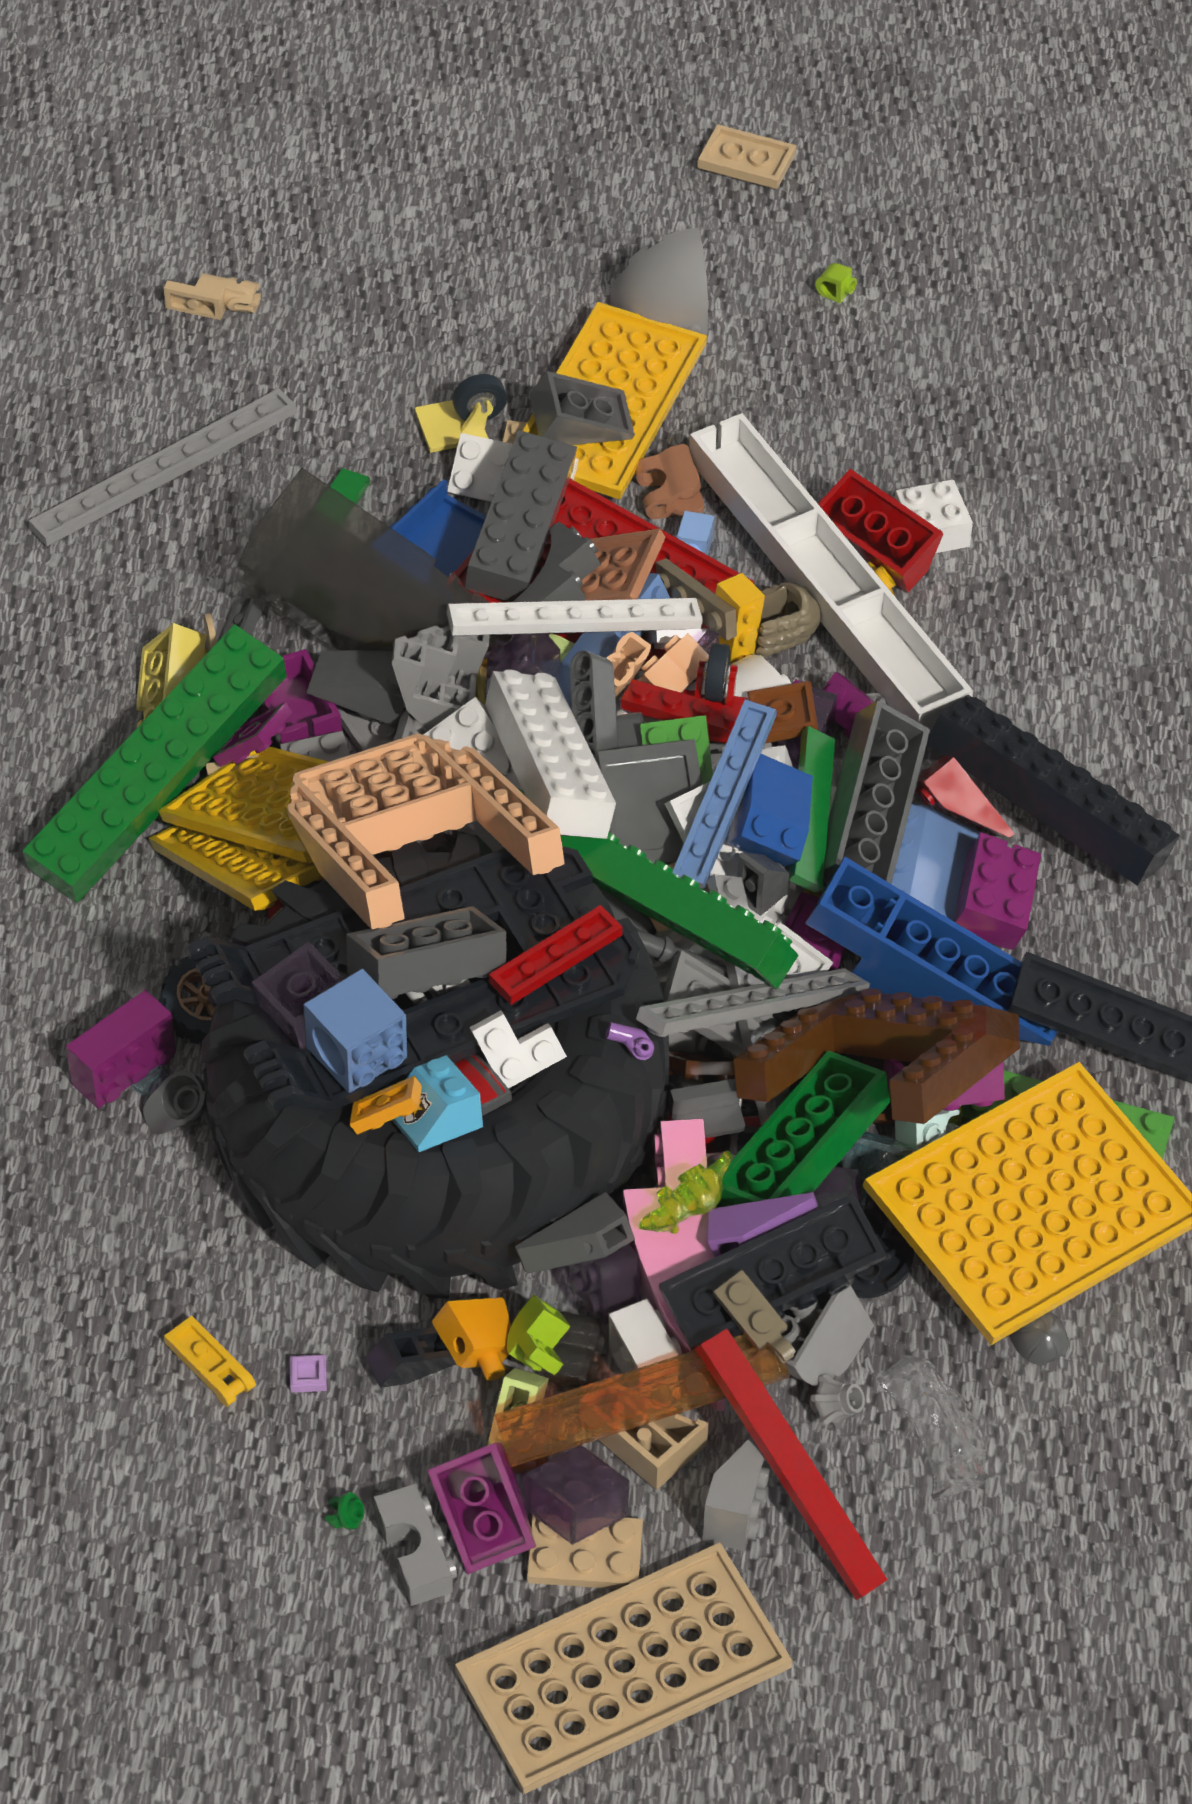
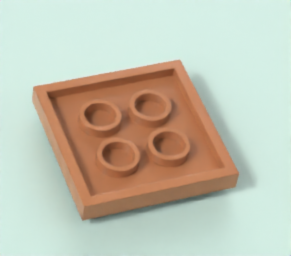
[580,528,665,601]

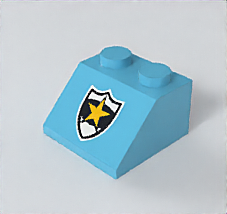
[392,1055,483,1152]

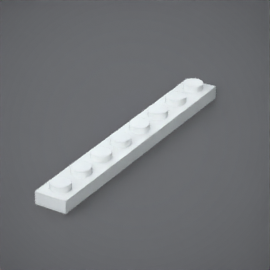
[447,598,703,635]

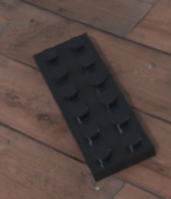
[1008,951,1192,1083]

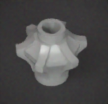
[810,1374,865,1429]

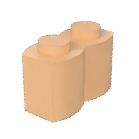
[606,632,651,701]
[639,633,709,693]

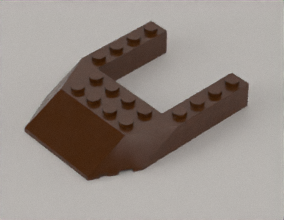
[734,988,1020,1124]

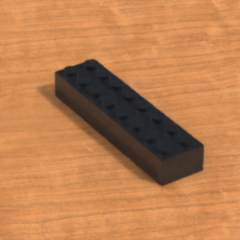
[926,695,1180,886]

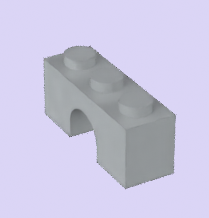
[374,1483,457,1606]

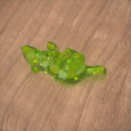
[639,1150,733,1234]

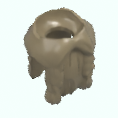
[755,582,821,658]

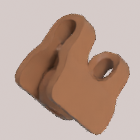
[635,444,705,519]

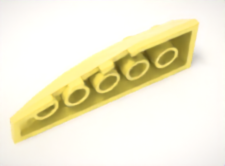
[136,623,207,728]

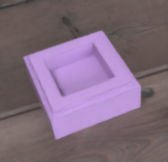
[290,1355,327,1392]

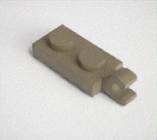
[713,1270,796,1365]

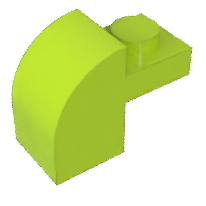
[506,1294,570,1375]

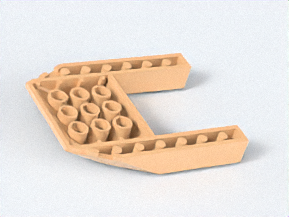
[287,733,565,930]

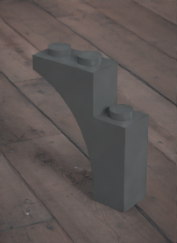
[513,521,601,645]

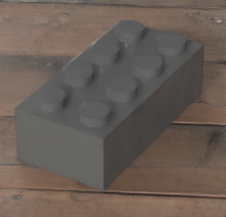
[346,906,506,999]

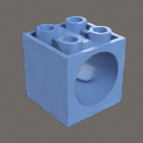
[304,969,407,1093]

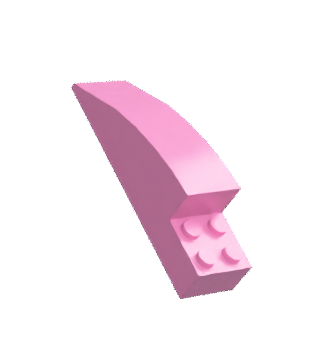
[623,1119,725,1411]

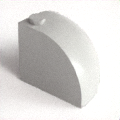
[610,228,708,335]
[763,1283,874,1386]

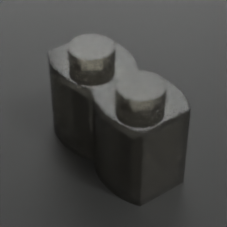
[544,1311,608,1393]

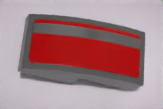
[454,1054,512,1116]

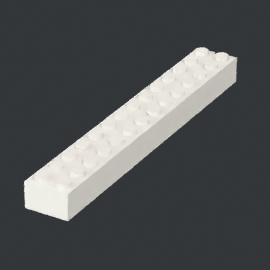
[689,413,973,734]

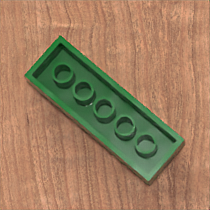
[711,1051,891,1208]

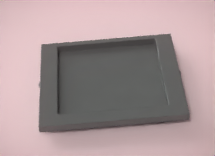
[597,739,702,864]

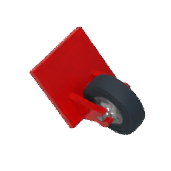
[683,643,748,743]

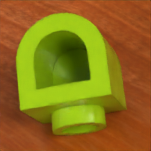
[815,263,857,303]

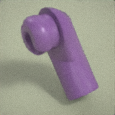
[606,1022,654,1060]

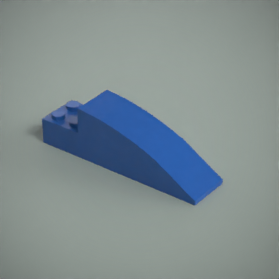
[805,857,1057,1046]

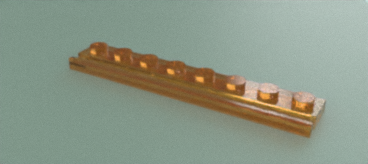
[495,1334,790,1467]

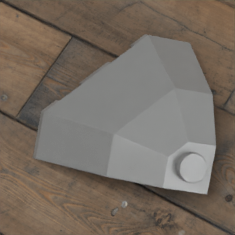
[392,625,490,731]

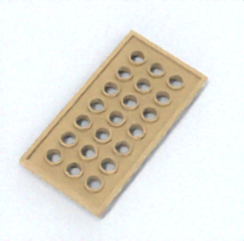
[455,1542,792,1795]

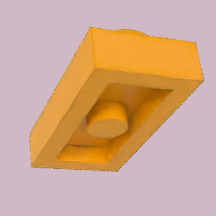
[349,1076,422,1135]

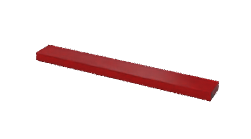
[695,1329,888,1601]

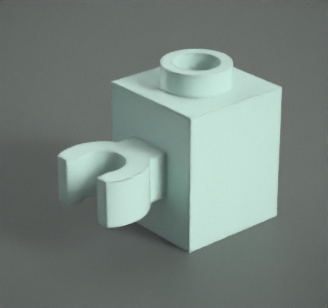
[895,1109,960,1151]

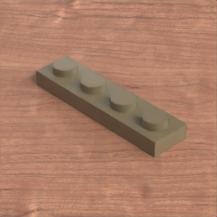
[656,558,737,640]

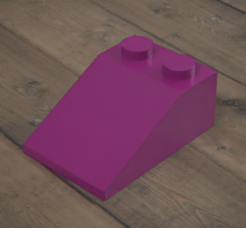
[427,1442,537,1574]

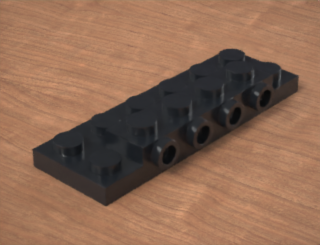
[659,1193,886,1351]

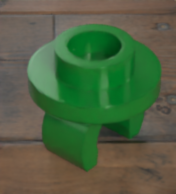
[325,1492,365,1530]

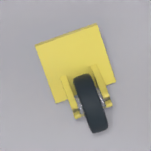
[415,374,507,453]

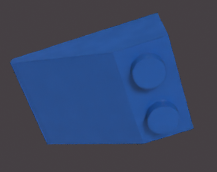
[725,754,813,867]

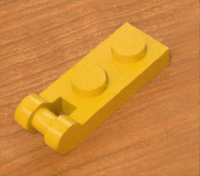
[164,1316,256,1407]

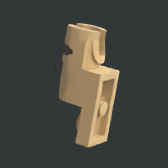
[164,273,261,320]

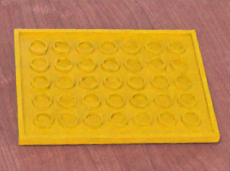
[863,1062,1192,1345]

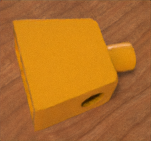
[432,1297,511,1381]

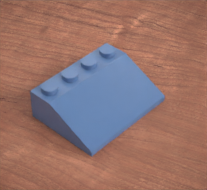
[891,803,980,921]

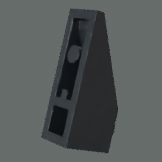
[366,1327,456,1388]

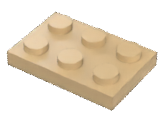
[697,124,797,189]
[527,1512,643,1589]

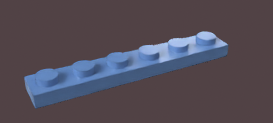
[673,699,777,889]

